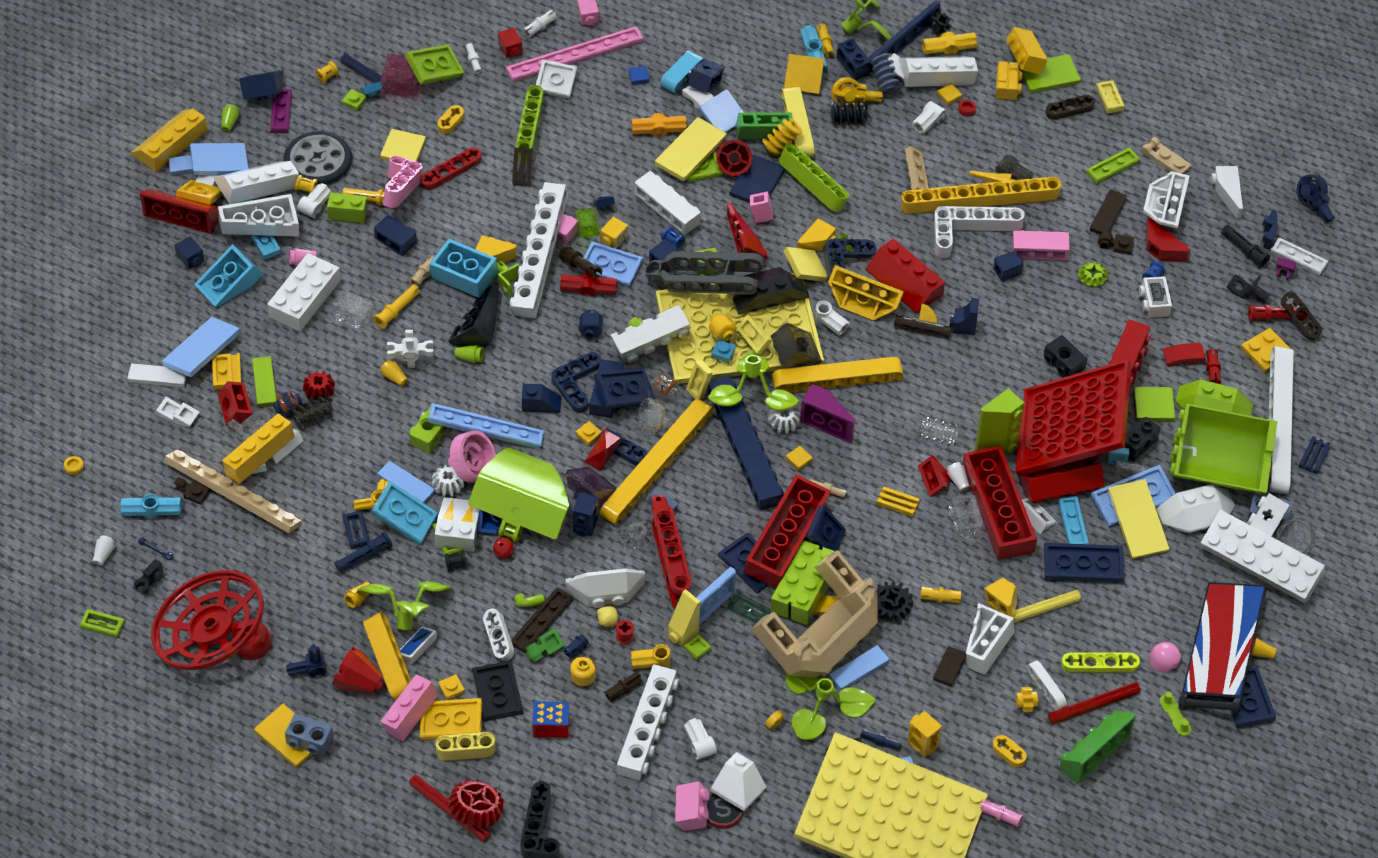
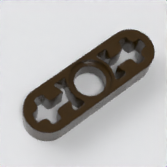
[1045,94,1095,120]
[1281,292,1322,340]

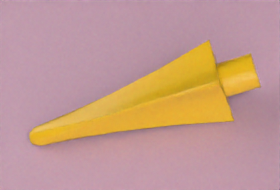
[969,171,1013,183]

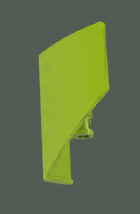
[468,447,569,543]

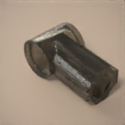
[995,155,1034,180]

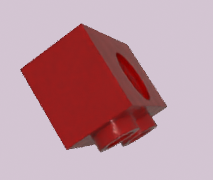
[218,381,253,427]

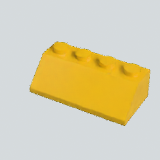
[130,108,207,172]

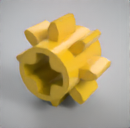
[1016,687,1038,713]

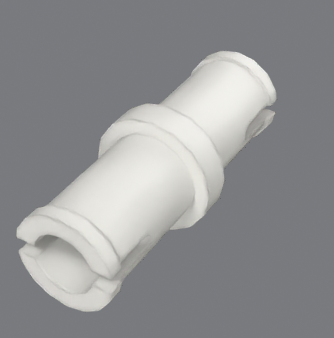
[523,10,557,38]

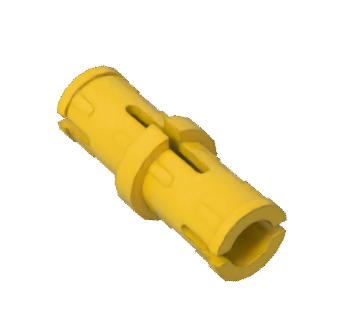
[816,24,834,58]
[920,587,961,604]

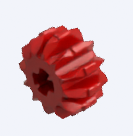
[302,370,335,403]

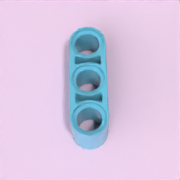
[660,51,705,94]

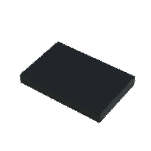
[472,661,523,721]

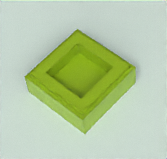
[683,634,712,661]

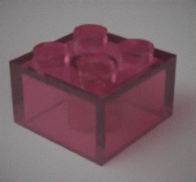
[381,54,420,98]

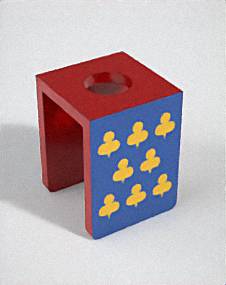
[532,701,569,738]

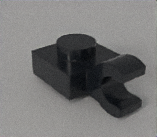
[134,559,164,595]

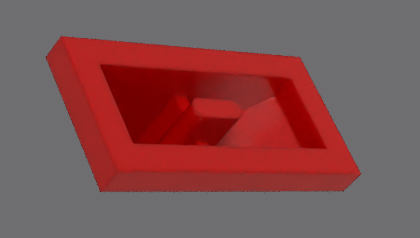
[584,430,621,471]
[918,455,950,497]

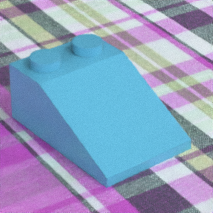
[194,244,264,308]

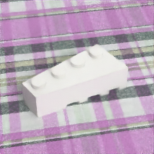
[611,305,691,363]

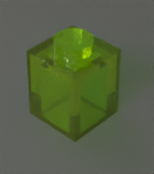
[576,208,599,238]

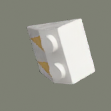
[435,497,479,552]

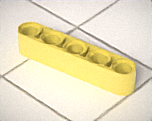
[781,87,815,158]

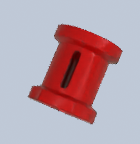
[616,620,634,645]

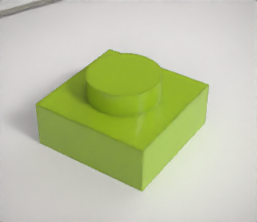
[342,89,367,111]

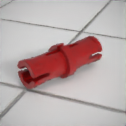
[1206,349,1221,384]

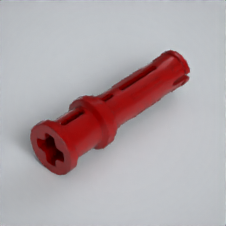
[1248,304,1306,321]

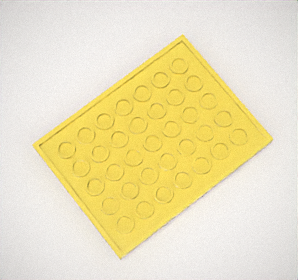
[655,273,824,384]
[793,732,988,858]

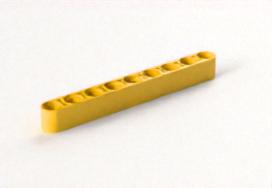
[900,177,1061,214]
[599,398,714,525]

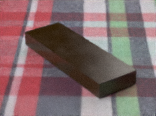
[1090,189,1127,235]

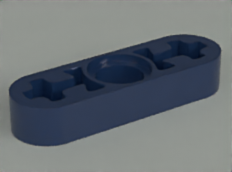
[599,430,648,466]

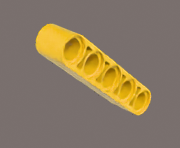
[363,611,411,701]

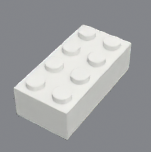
[267,253,341,332]

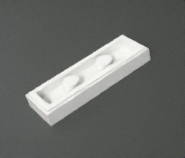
[1270,238,1328,276]
[127,363,187,388]

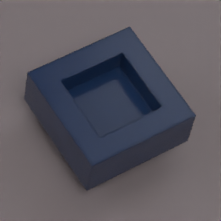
[593,195,615,210]

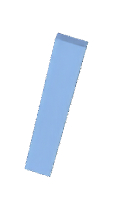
[428,403,544,449]

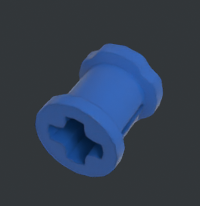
[661,227,686,249]
[1142,261,1166,278]

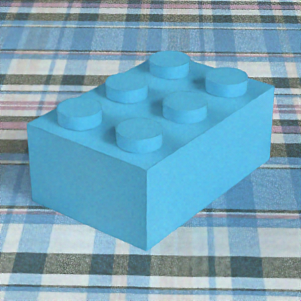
[429,239,498,298]

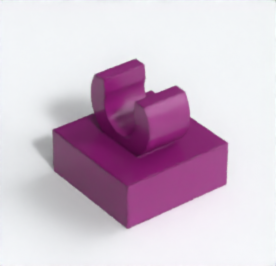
[1276,257,1296,279]

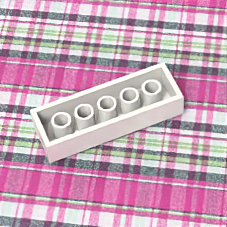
[1201,510,1325,604]

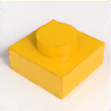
[575,421,602,446]
[438,674,465,700]

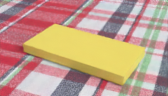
[655,117,727,182]
[1108,479,1169,560]

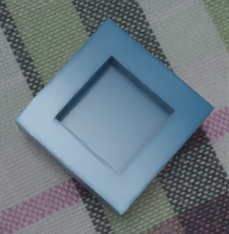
[360,82,382,97]
[711,340,736,364]

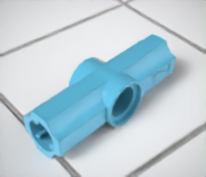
[800,25,828,74]
[120,494,182,519]

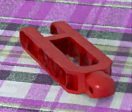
[651,494,691,609]

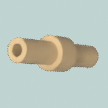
[810,479,847,498]

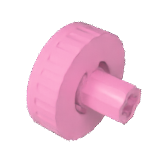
[448,430,496,483]

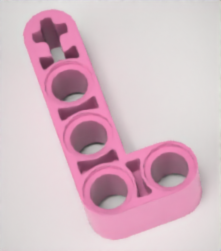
[383,156,423,208]

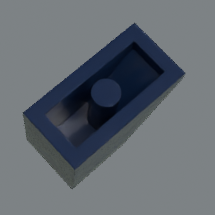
[522,383,561,413]

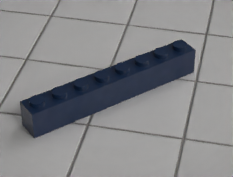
[707,376,784,510]

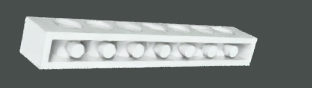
[510,182,568,319]

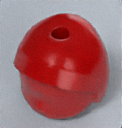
[493,538,514,559]

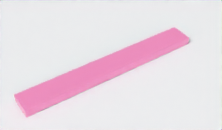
[506,26,644,82]

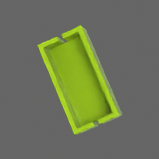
[771,540,835,625]

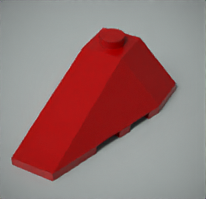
[726,202,768,267]

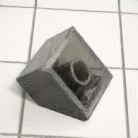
[771,323,822,368]

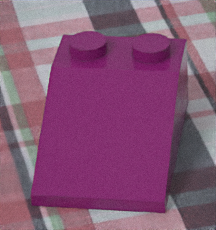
[800,384,855,444]

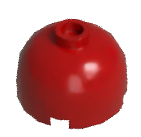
[716,139,752,176]
[232,623,272,660]

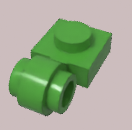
[525,628,565,662]

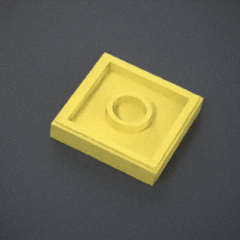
[380,129,426,162]
[783,247,827,282]

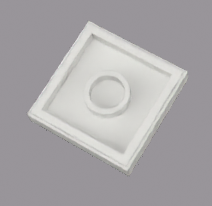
[536,59,577,99]

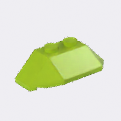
[1175,379,1253,416]

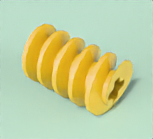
[762,118,803,156]

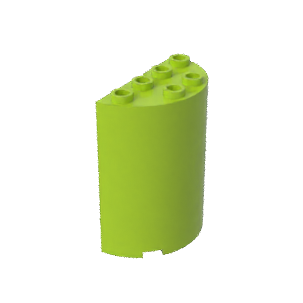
[1169,403,1278,495]

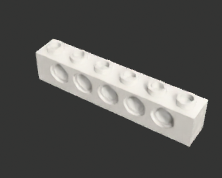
[617,664,679,780]

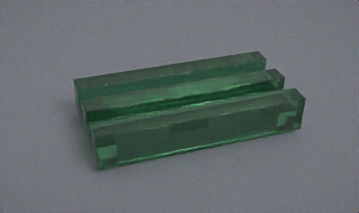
[727,592,771,624]

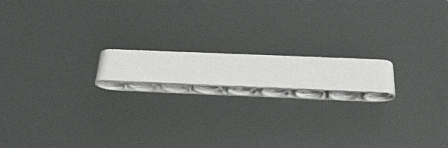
[1267,346,1293,494]

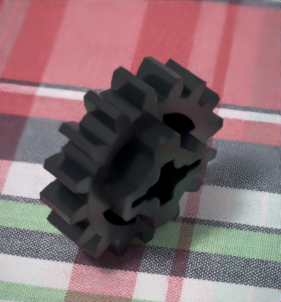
[876,581,913,622]

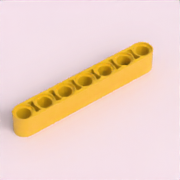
[772,357,904,393]

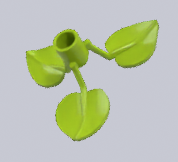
[841,0,891,41]
[708,349,799,411]
[357,581,451,630]
[785,672,876,740]

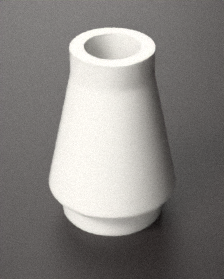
[947,462,970,492]
[92,535,115,566]

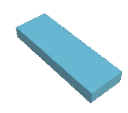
[1058,496,1089,544]

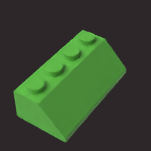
[1059,710,1136,784]

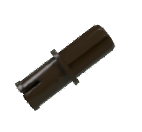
[604,672,643,702]

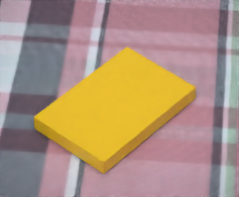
[420,698,483,740]
[254,704,321,768]

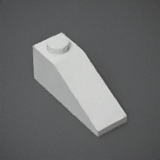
[1211,166,1243,219]

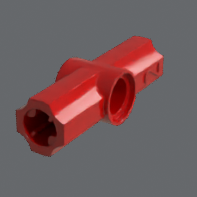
[560,272,617,296]

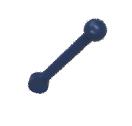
[138,538,173,560]

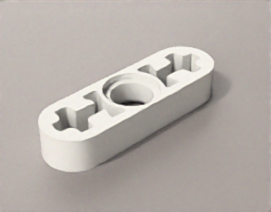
[483,609,514,661]
[1027,660,1067,711]

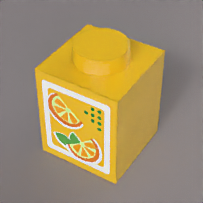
[600,217,628,249]

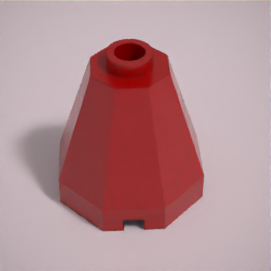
[332,647,384,694]

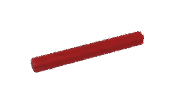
[1048,682,1141,724]
[409,775,490,842]

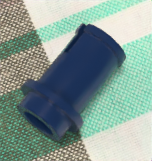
[563,634,589,659]

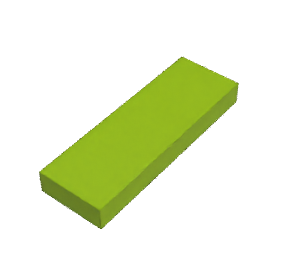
[1086,147,1140,184]
[252,356,276,407]

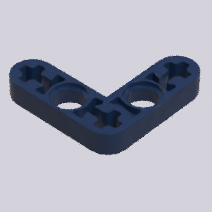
[823,239,876,288]
[551,352,601,413]

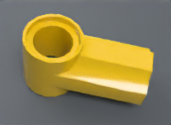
[631,644,671,669]

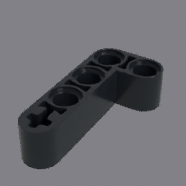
[520,781,560,858]

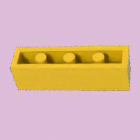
[222,414,295,484]

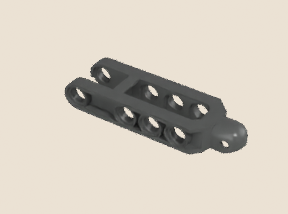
[644,251,764,294]

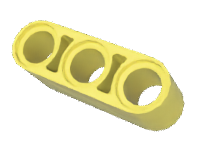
[436,732,495,761]

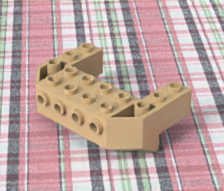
[751,550,878,678]

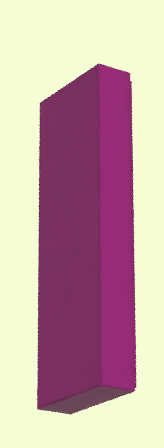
[270,89,292,133]

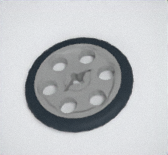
[283,131,352,185]

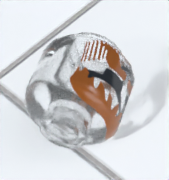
[650,374,679,402]

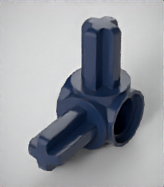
[286,644,327,677]

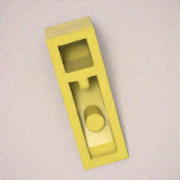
[668,589,700,647]

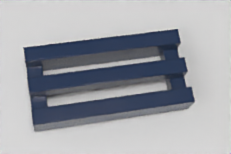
[1299,436,1331,474]
[342,511,369,549]

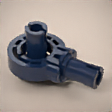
[1296,174,1335,224]

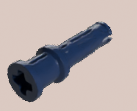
[334,532,393,573]

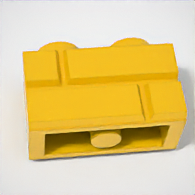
[995,61,1022,100]

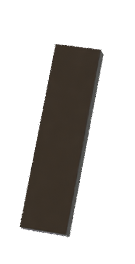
[511,587,573,654]

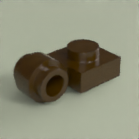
[1098,231,1134,255]

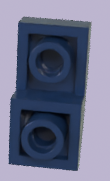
[1262,210,1278,250]

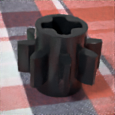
[929,12,952,34]

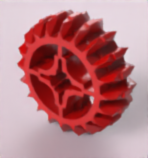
[448,779,504,829]

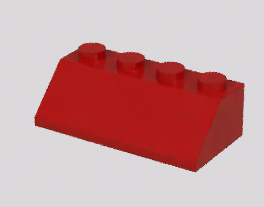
[140,189,219,234]
[866,238,945,314]
[1017,458,1105,503]

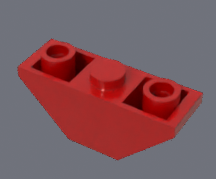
[1145,218,1191,262]

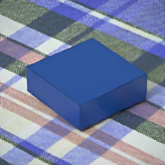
[629,66,649,85]

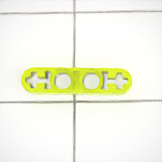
[1061,653,1140,672]

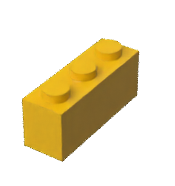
[1006,27,1048,74]

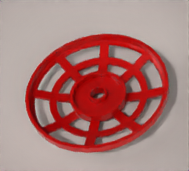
[151,570,264,670]

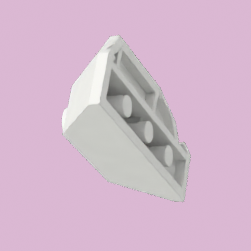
[1143,171,1189,228]
[1156,484,1235,533]
[566,569,645,608]

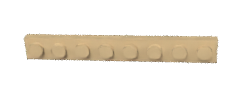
[164,450,301,533]

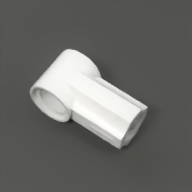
[912,101,946,134]
[297,183,331,219]
[814,301,850,335]
[684,718,717,760]

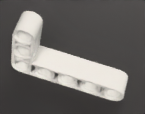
[934,206,1025,259]

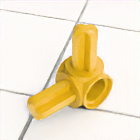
[354,479,389,511]

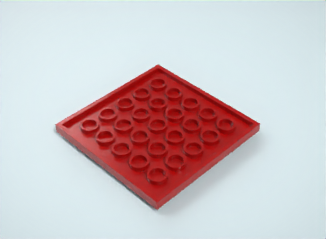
[1015,359,1132,477]

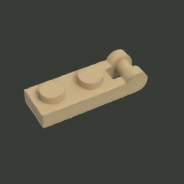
[1141,137,1192,174]

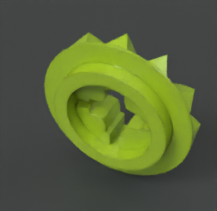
[1078,261,1108,287]

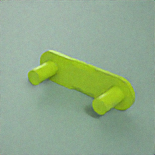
[1160,691,1191,736]

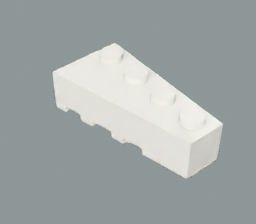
[218,194,299,236]

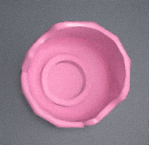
[1148,642,1181,673]

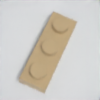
[905,146,929,190]

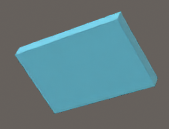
[370,481,438,545]

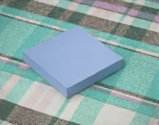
[698,89,743,133]

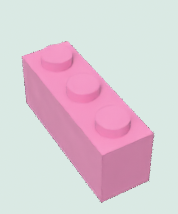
[1012,230,1070,260]
[380,674,439,741]

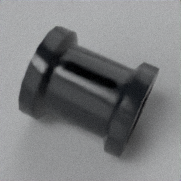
[445,551,467,571]

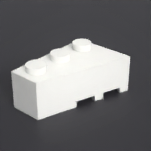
[966,603,1015,675]

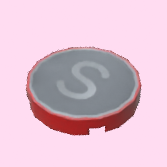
[707,792,743,829]

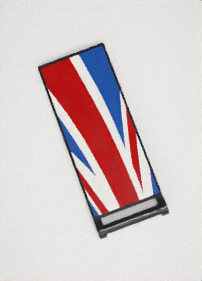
[1179,582,1267,713]

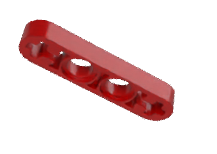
[420,148,482,190]

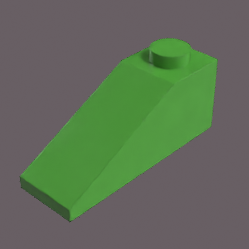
[735,112,793,140]

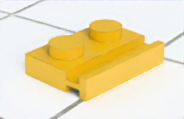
[212,353,241,390]

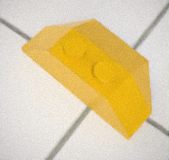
[828,265,904,321]

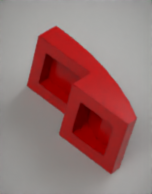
[1163,343,1206,367]

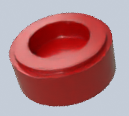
[958,100,976,117]

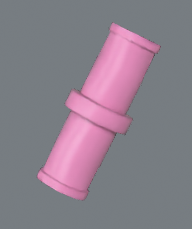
[980,799,1023,827]

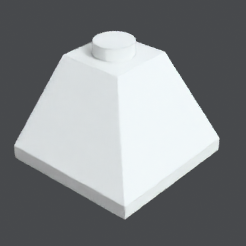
[710,752,766,811]

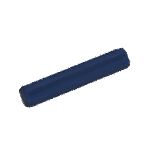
[340,53,384,85]

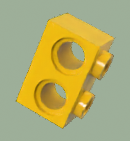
[908,710,942,758]

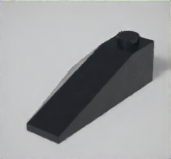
[448,282,499,347]

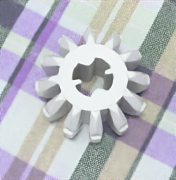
[768,406,801,434]
[432,465,464,497]

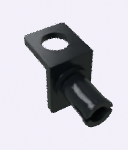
[1227,274,1271,304]

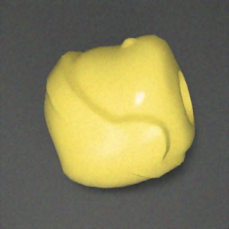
[597,606,618,627]

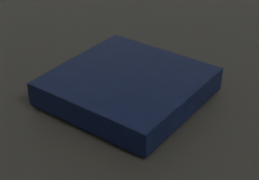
[806,505,846,551]

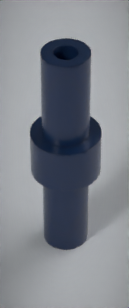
[860,729,901,750]

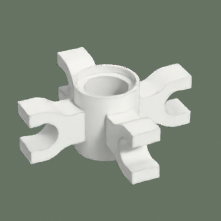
[387,330,433,368]

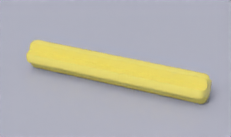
[1014,590,1081,623]

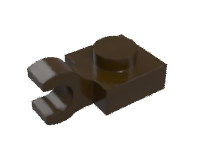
[174,477,210,505]

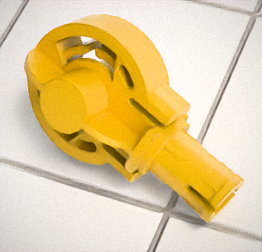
[831,77,883,107]

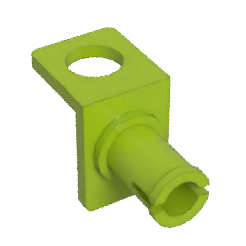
[497,260,520,298]

